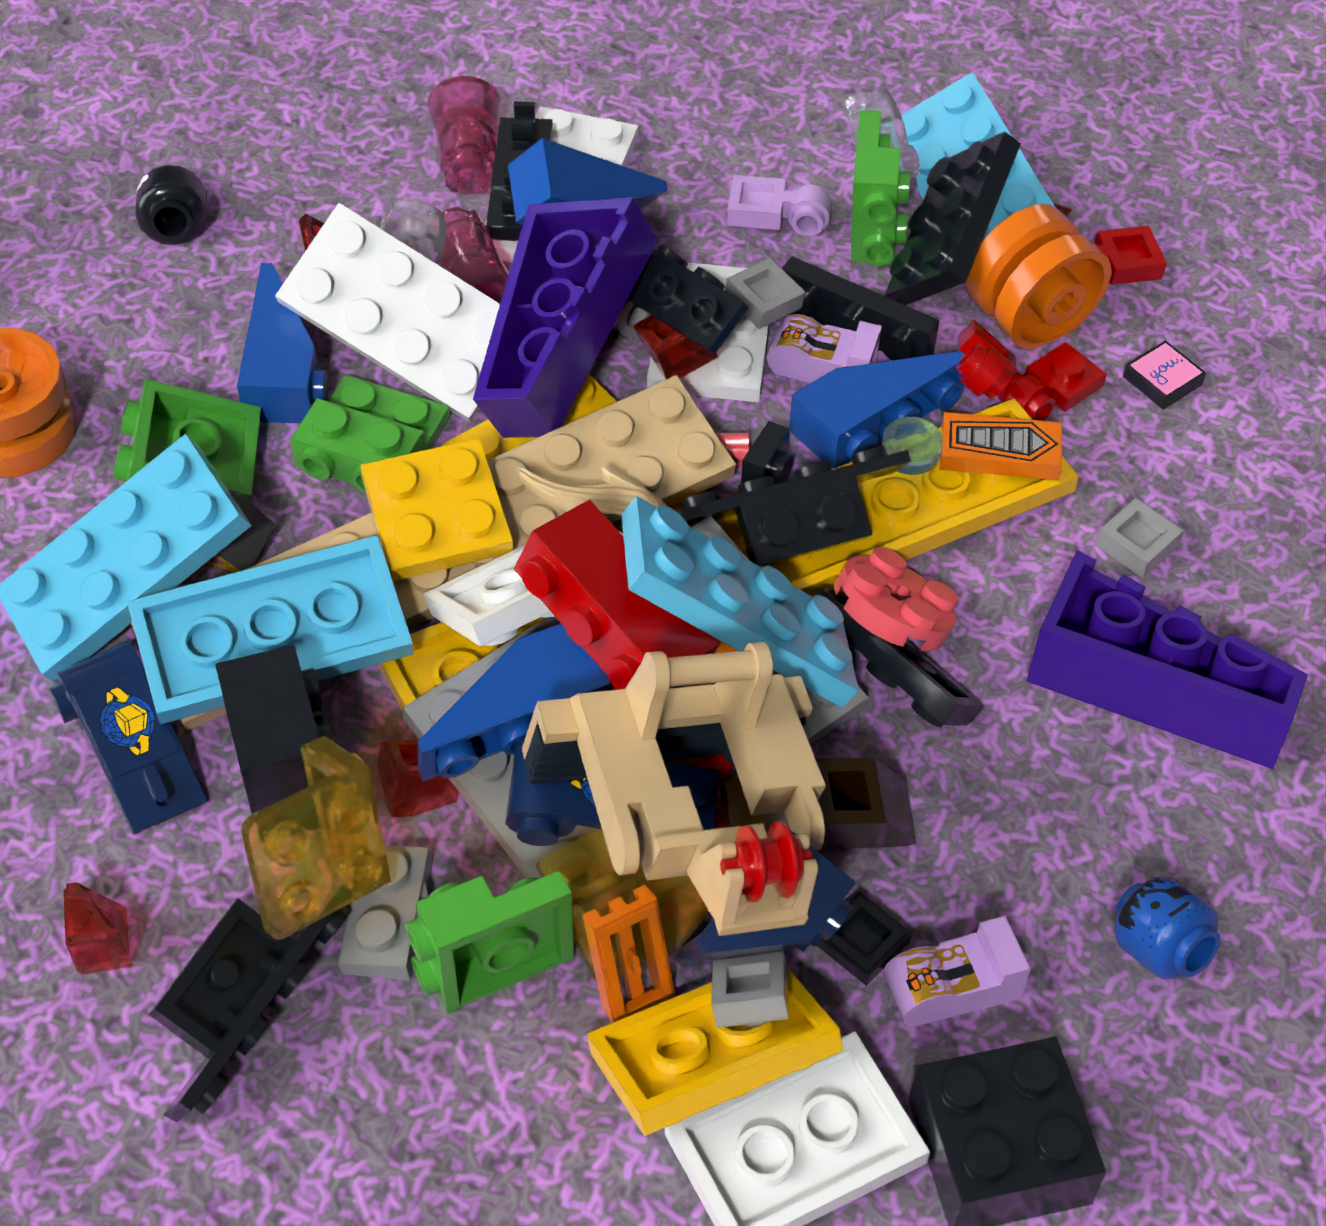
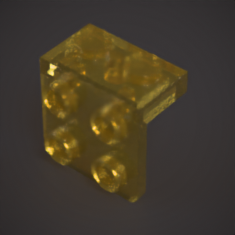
[241,736,391,940]

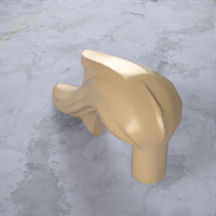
[518,466,668,521]

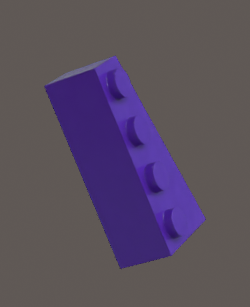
[473,198,658,438]
[1026,550,1308,769]

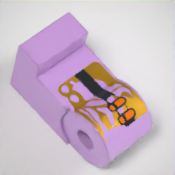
[767,314,882,383]
[883,916,1030,1027]

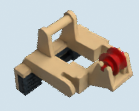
[522,642,826,936]

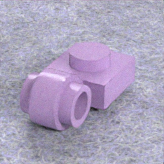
[727,175,832,236]

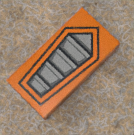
[939,412,1062,480]

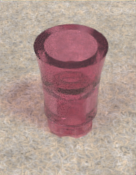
[427,76,500,194]
[430,207,509,304]

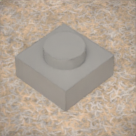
[724,258,806,329]
[1095,498,1184,578]
[711,951,789,1028]

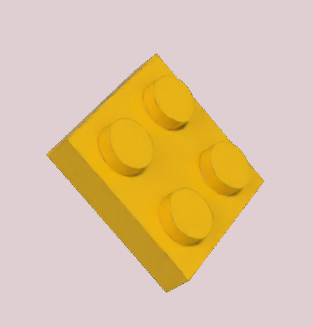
[360,438,513,582]

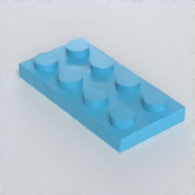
[882,72,1055,241]
[0,434,252,681]
[621,496,859,708]
[127,535,414,725]

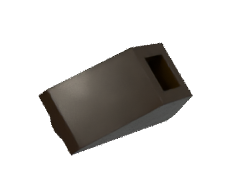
[720,758,916,849]

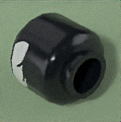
[135,165,207,245]

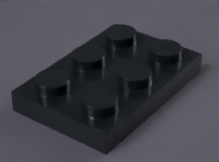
[884,131,1021,306]

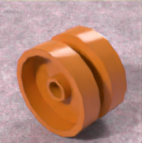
[964,204,1112,350]
[0,327,77,478]

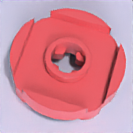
[834,547,959,651]

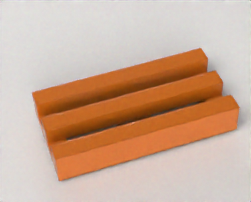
[582,884,675,1023]

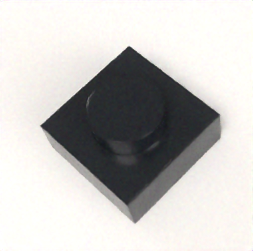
[741,421,794,485]

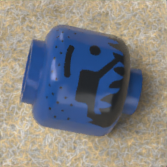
[1115,876,1221,980]

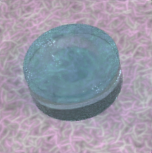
[882,417,942,475]

